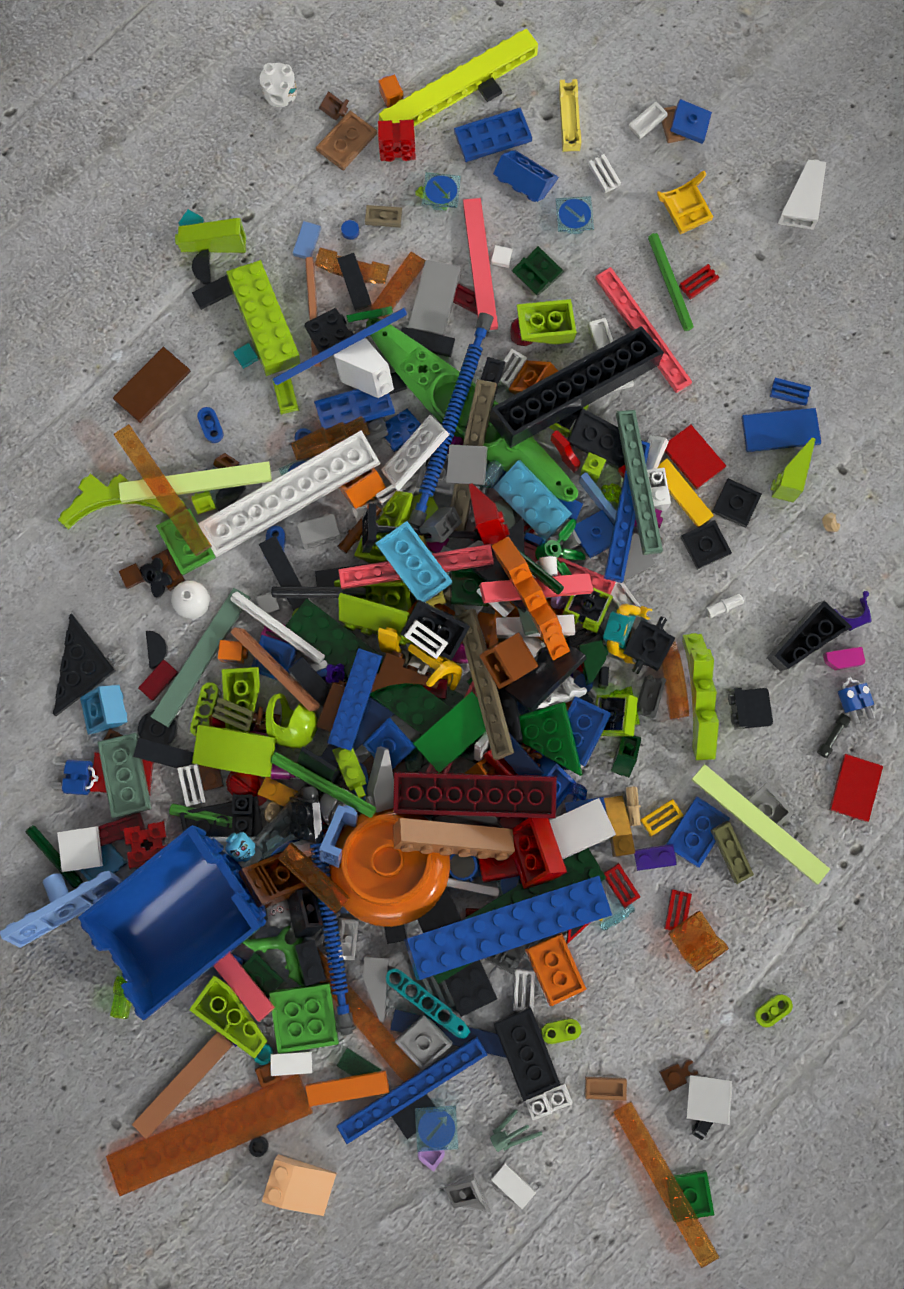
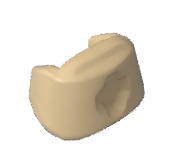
[822,513,840,532]
[264,802,281,823]

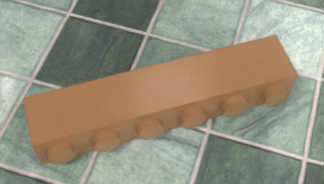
[393,818,515,861]

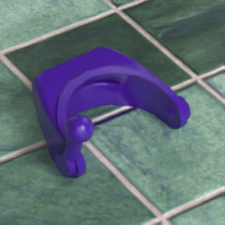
[834,591,872,631]

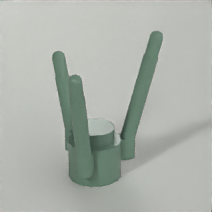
[490,1109,542,1152]

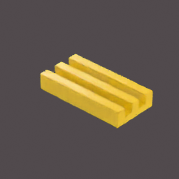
[640,799,684,837]

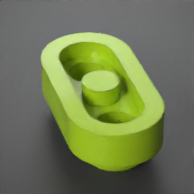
[754,994,793,1027]
[541,1018,581,1044]

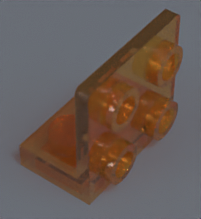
[668,911,729,972]

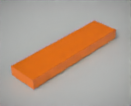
[305,1070,390,1107]

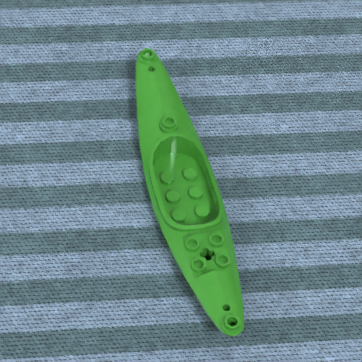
[366,317,578,502]

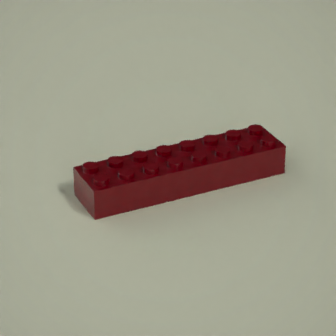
[393,772,557,818]

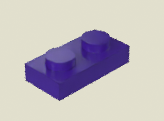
[634,844,677,871]

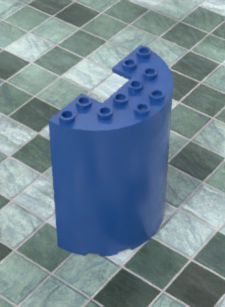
[78,825,266,1021]

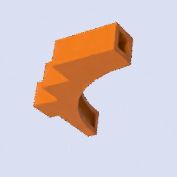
[492,536,570,660]

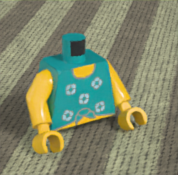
[603,604,652,664]

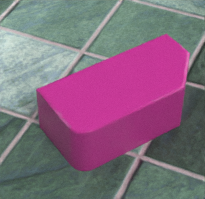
[823,647,865,670]

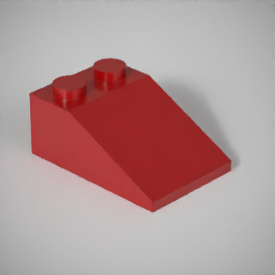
[469,483,510,548]

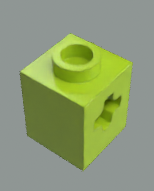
[580,452,606,483]

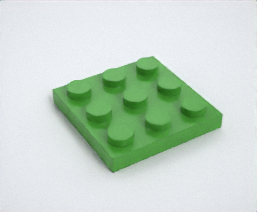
[269,982,339,1054]

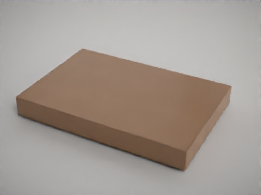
[316,110,377,171]

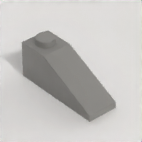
[366,746,394,813]
[360,956,390,1021]

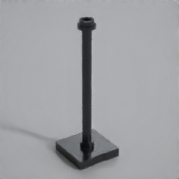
[362,503,482,553]

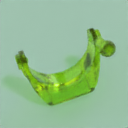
[601,483,621,504]

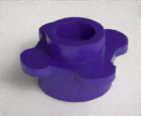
[325,663,345,683]

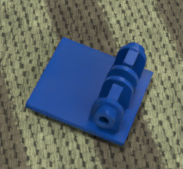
[384,408,421,452]

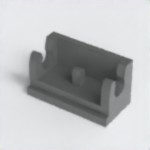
[419,506,462,543]
[636,675,666,719]

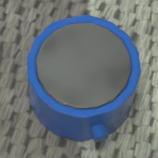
[450,854,479,883]

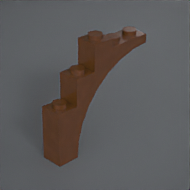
[316,650,440,732]

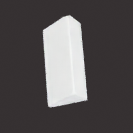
[334,917,359,960]

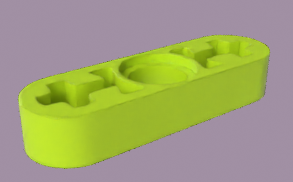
[190,682,220,736]

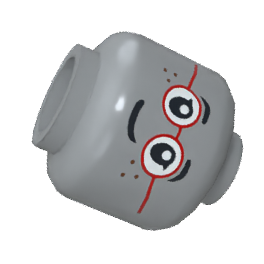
[266,899,291,929]

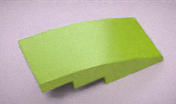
[192,725,276,777]

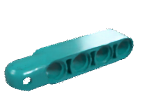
[386,969,470,1039]

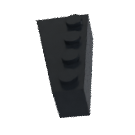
[767,600,852,671]

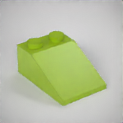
[516,299,577,345]
[770,438,815,503]

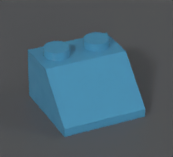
[80,685,128,734]

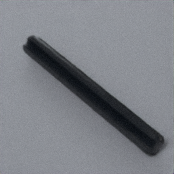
[271,586,366,598]

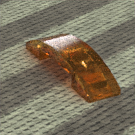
[315,247,390,284]
[662,641,689,719]

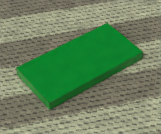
[413,692,486,773]

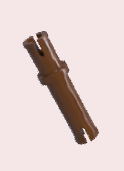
[337,505,382,554]

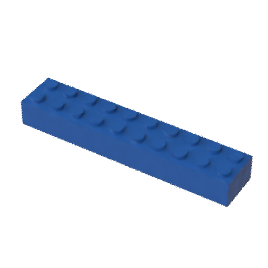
[404,876,612,980]

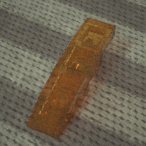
[291,416,370,460]

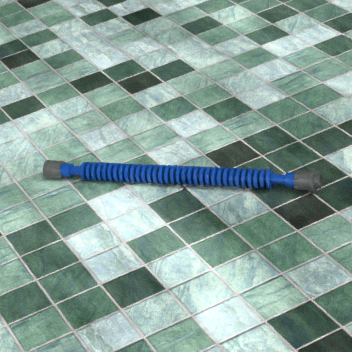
[407,313,494,528]
[301,786,356,1036]

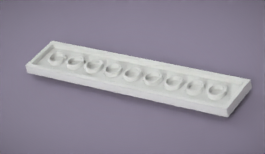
[198,430,380,557]

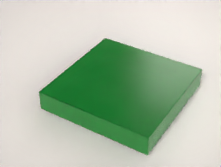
[346,306,393,322]
[665,1170,715,1222]

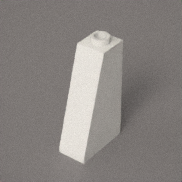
[778,159,826,230]

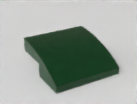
[512,246,564,296]

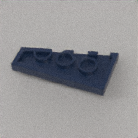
[320,697,395,768]

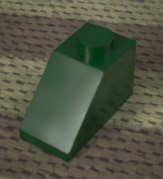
[577,640,608,686]
[611,735,642,778]

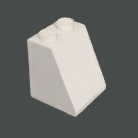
[334,338,394,398]

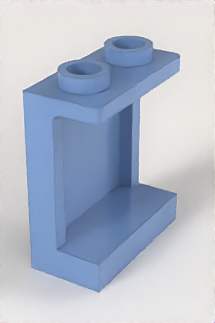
[319,805,357,868]

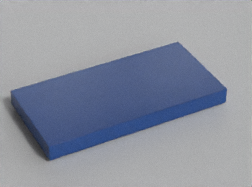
[741,408,822,452]

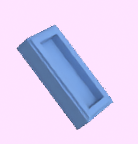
[293,221,321,259]

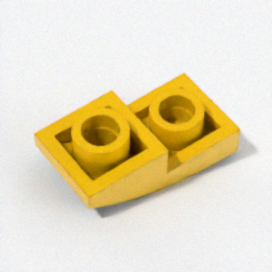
[378,627,402,653]

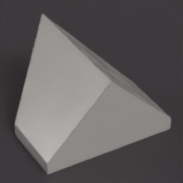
[445,1173,491,1213]

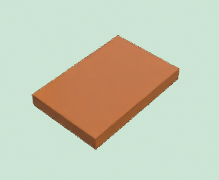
[525,933,587,1006]

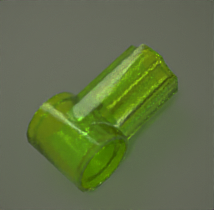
[110,976,131,1019]

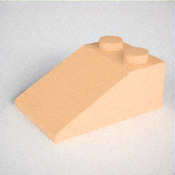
[262,1154,337,1216]

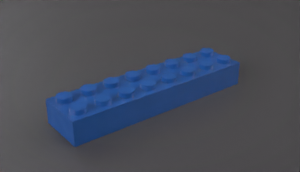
[327,648,383,751]

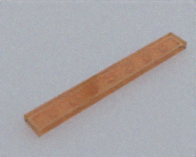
[113,424,212,557]
[317,947,420,1082]
[613,1101,720,1268]

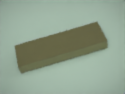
[711,821,754,884]

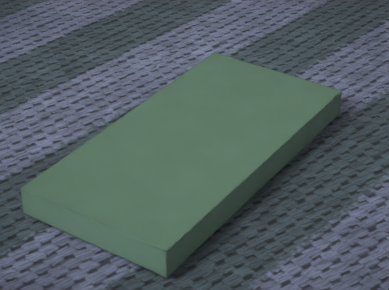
[97,733,152,819]

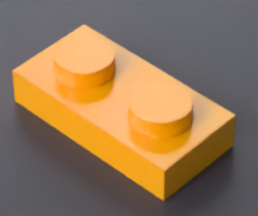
[258,777,298,807]

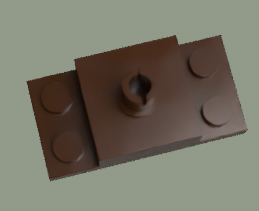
[238,850,319,908]

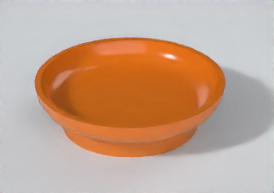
[329,808,450,927]

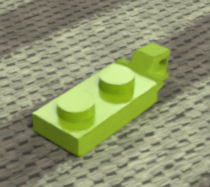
[332,747,367,798]

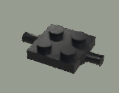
[623,616,675,674]

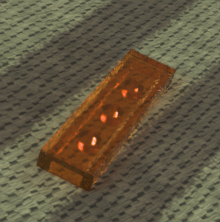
[371,252,426,318]
[277,843,350,914]

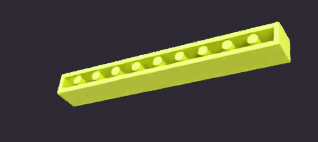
[379,28,538,126]

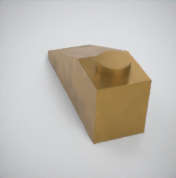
[604,795,635,857]

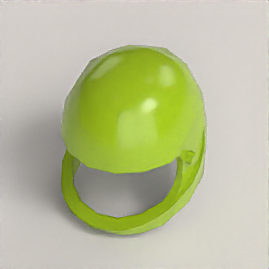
[266,693,318,749]

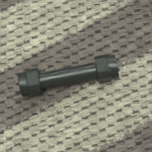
[817,713,851,758]

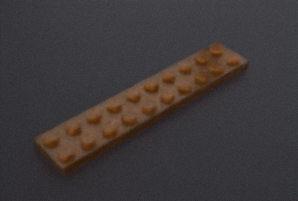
[106,1074,313,1196]

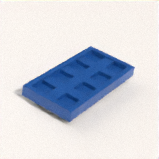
[454,107,533,162]
[314,389,395,434]

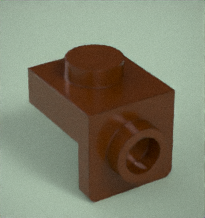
[319,91,349,121]
[252,707,281,733]

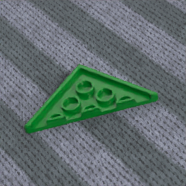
[519,702,583,776]

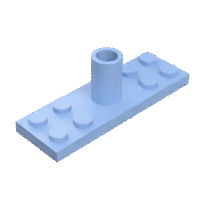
[0,871,123,948]

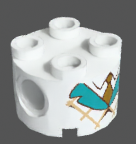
[260,63,297,107]

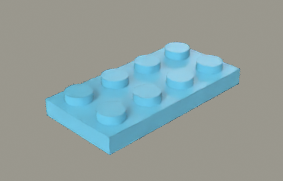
[493,460,572,541]
[376,521,453,602]

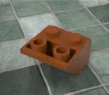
[479,632,538,689]

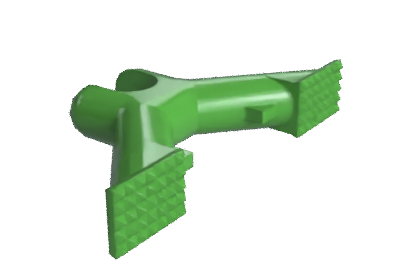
[242,926,304,986]

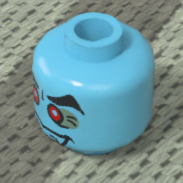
[225,832,255,862]

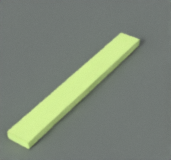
[119,461,272,503]
[691,764,830,885]

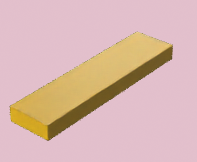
[657,459,714,527]

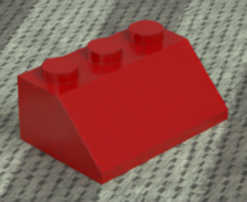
[513,818,567,889]

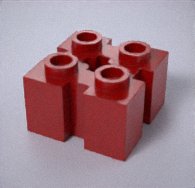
[378,120,416,162]
[123,821,167,870]

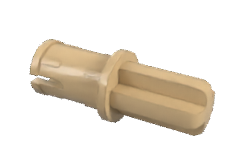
[625,786,641,826]

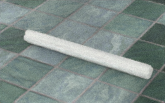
[230,592,325,664]

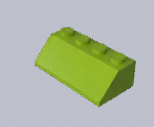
[339,593,414,646]

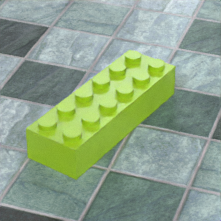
[226,260,300,376]

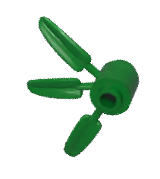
[535,519,586,576]

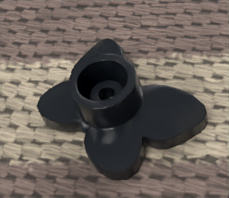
[140,558,172,598]

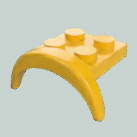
[657,171,713,235]
[407,643,462,691]

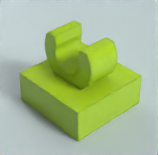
[191,491,216,514]

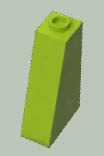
[175,218,246,253]

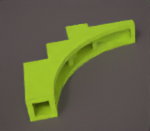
[58,473,187,530]
[682,633,719,760]

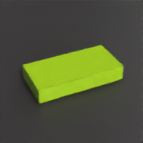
[272,378,299,415]

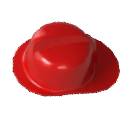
[226,771,267,806]

